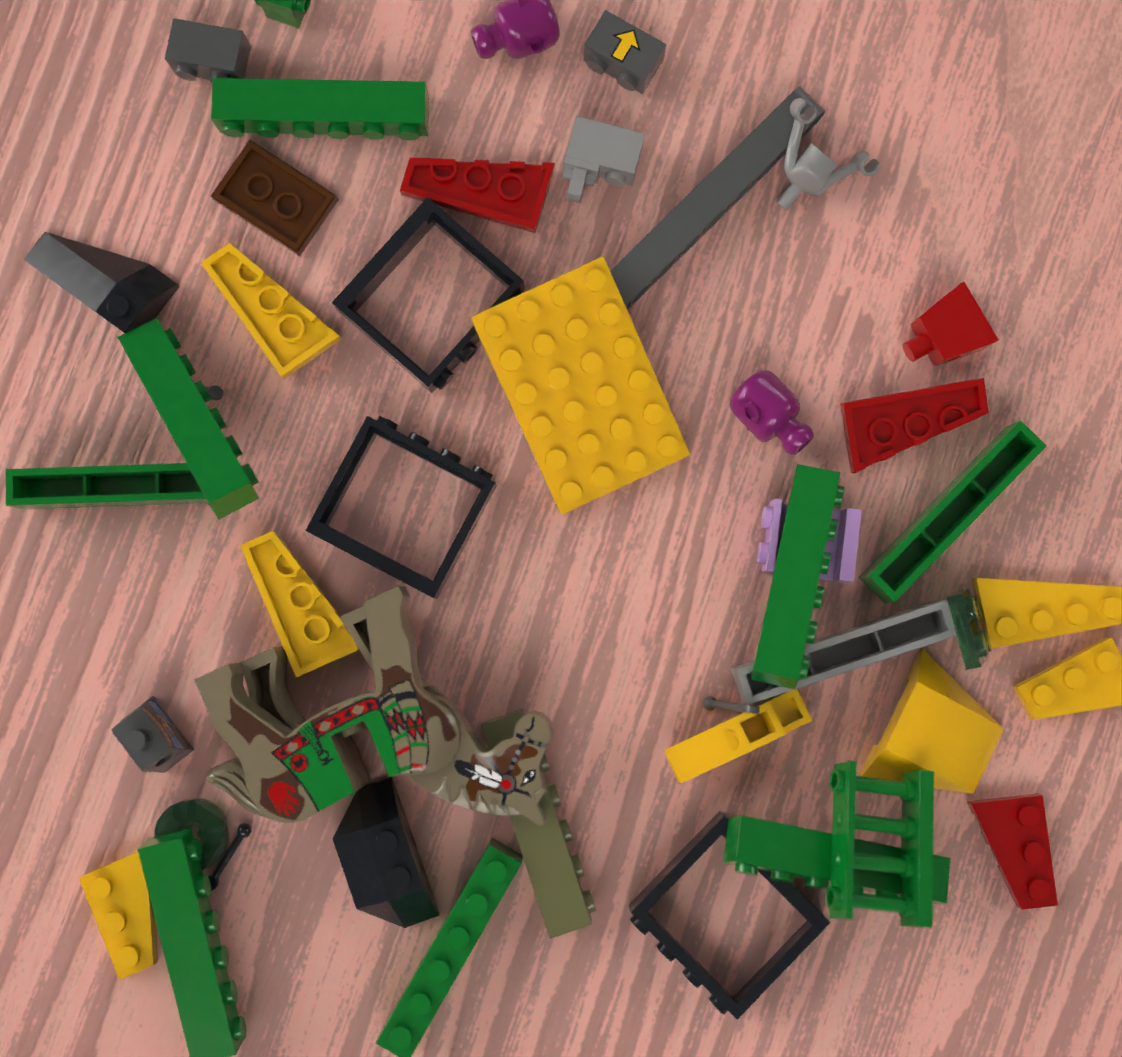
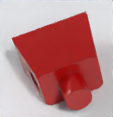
[902,282,999,367]

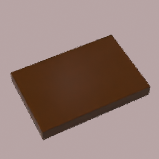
[210,140,339,257]

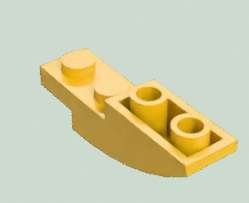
[663,689,813,784]

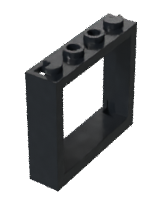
[332,197,525,393]
[305,416,497,599]
[629,811,831,1020]

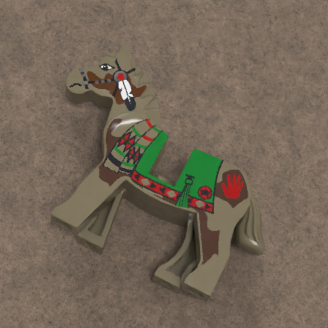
[194,586,553,826]

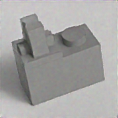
[563,116,645,203]

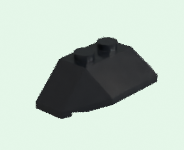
[332,777,440,928]

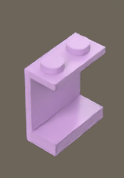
[757,499,862,583]

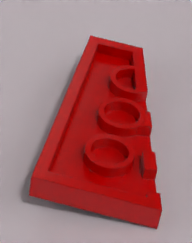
[400,157,555,233]
[840,378,989,474]

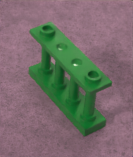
[826,761,934,928]

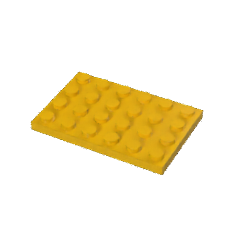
[470,256,690,515]

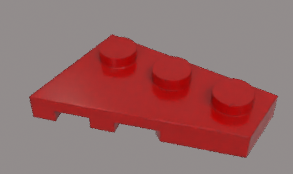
[967,793,1058,910]

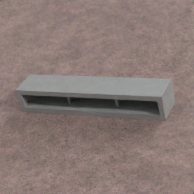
[731,600,958,705]

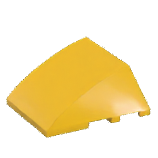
[859,648,1004,794]

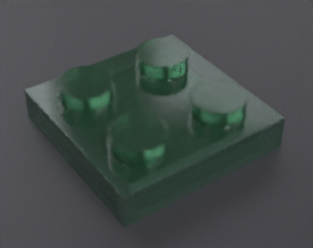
[946,588,992,670]

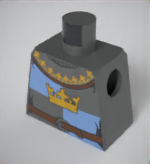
[111,696,194,773]

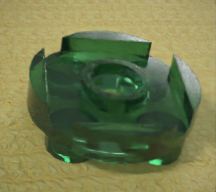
[154,798,229,870]

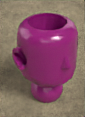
[471,0,560,59]
[729,370,814,455]

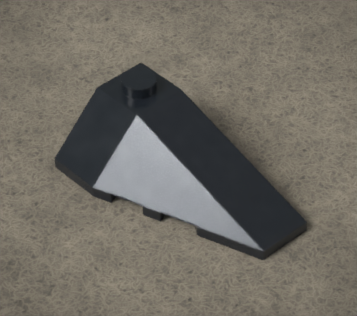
[24,232,180,333]

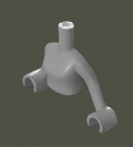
[777,98,880,210]

